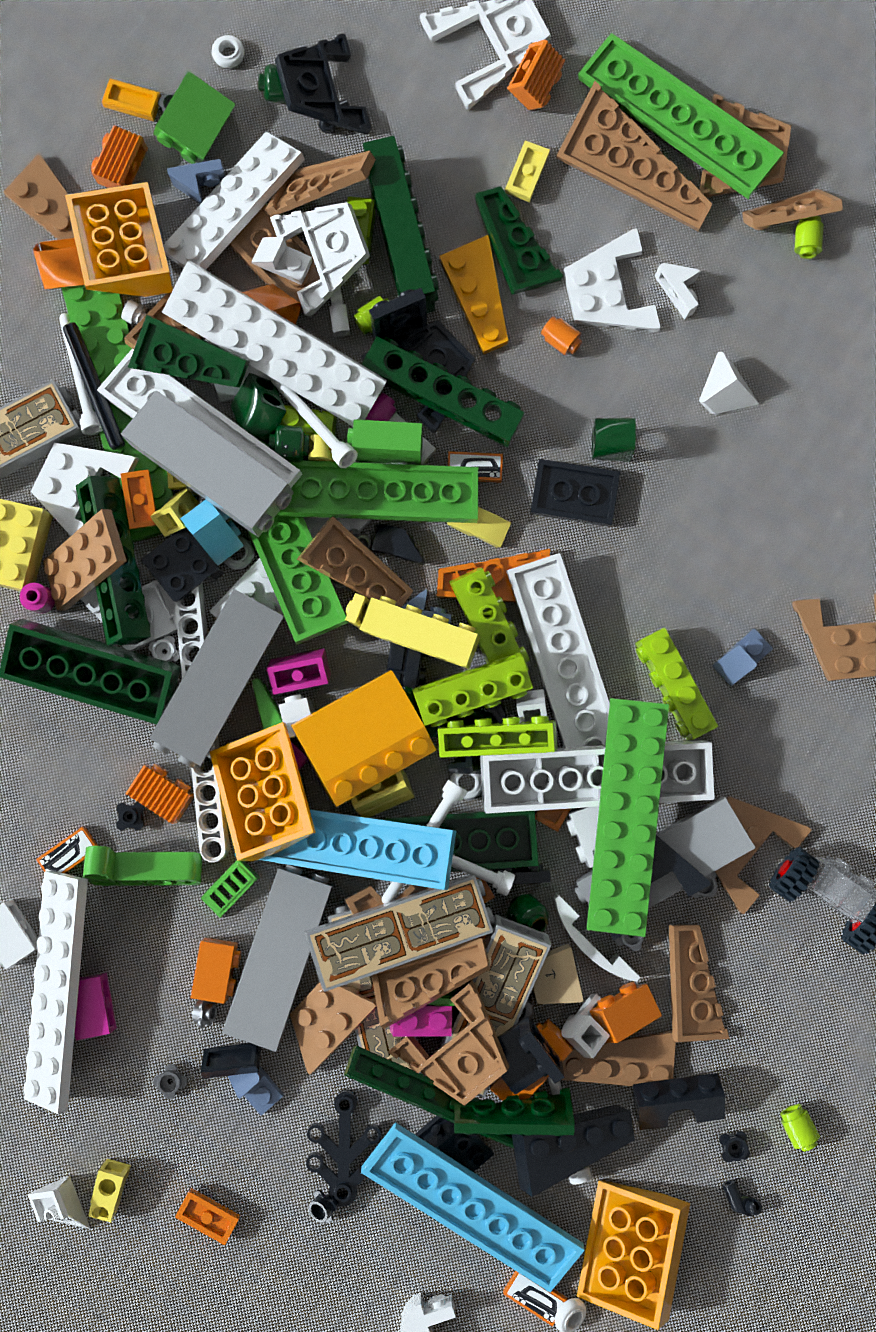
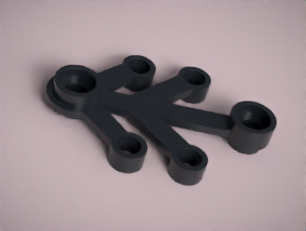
[306,1089,382,1207]

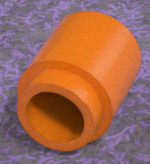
[541,316,582,356]

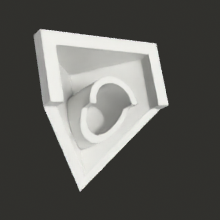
[699,352,759,414]
[28,1176,91,1229]

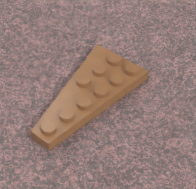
[557,81,713,231]

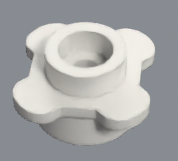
[149,635,180,662]

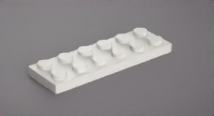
[163,132,305,270]

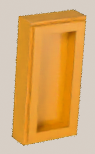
[102,78,162,122]

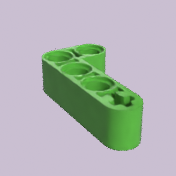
[83,846,202,886]

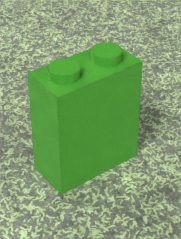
[153,71,235,164]
[347,419,423,465]

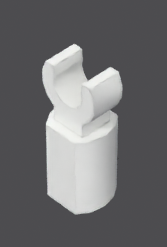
[329,288,350,337]

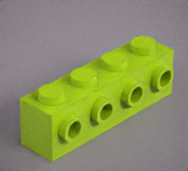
[449,567,530,671]
[635,627,719,740]
[412,652,533,727]
[438,716,558,757]

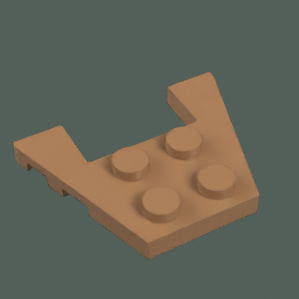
[699,94,791,198]
[792,594,876,681]
[715,796,812,915]
[388,981,510,1106]

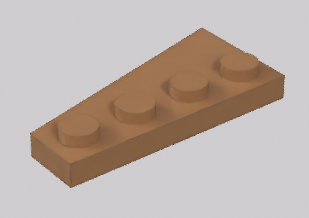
[562,1030,676,1086]

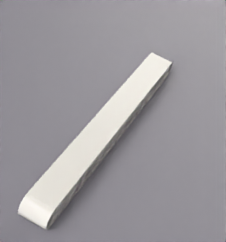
[175,583,230,862]

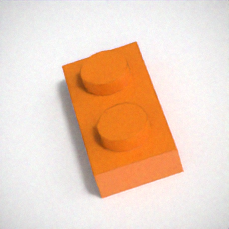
[120,470,157,529]
[175,1188,241,1245]

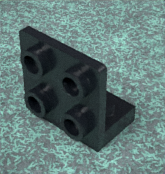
[142,527,224,602]
[497,1016,565,1094]
[415,1116,494,1172]

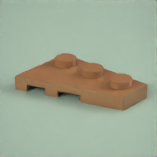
[742,189,843,230]

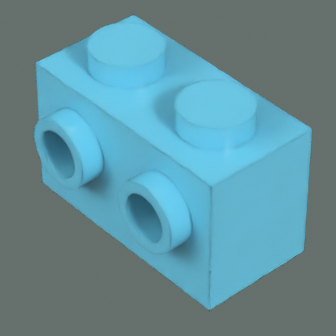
[180,499,244,566]

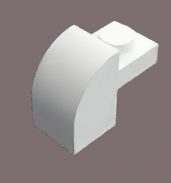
[562,993,610,1058]
[400,1292,456,1332]

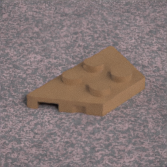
[290,982,377,1075]

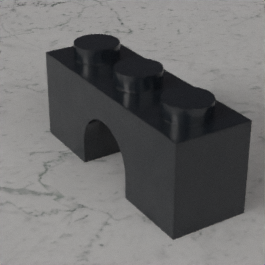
[633,1073,725,1130]

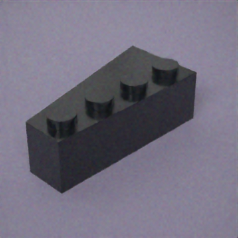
[512,1104,635,1197]

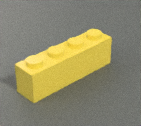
[360,596,481,669]

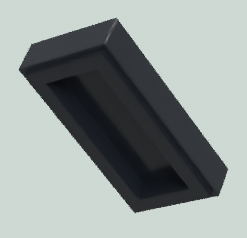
[200,1043,261,1079]

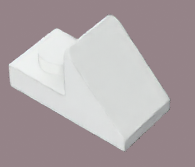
[252,237,313,285]
[655,263,701,320]

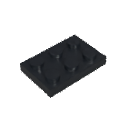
[369,288,427,341]
[530,459,620,527]

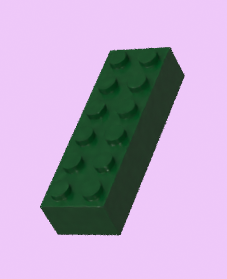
[362,135,439,313]
[0,619,181,725]
[377,811,539,872]

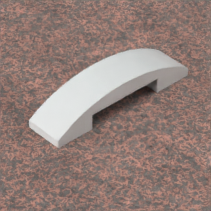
[553,893,641,982]

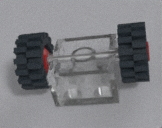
[769,847,876,955]

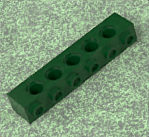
[361,336,525,448]
[76,475,151,646]

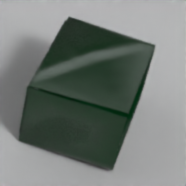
[231,373,287,443]
[591,418,636,462]

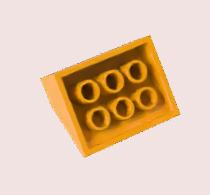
[65,182,173,297]
[291,670,436,807]
[209,722,316,861]
[577,1180,690,1330]

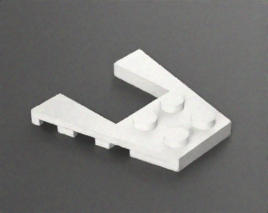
[420,0,550,111]

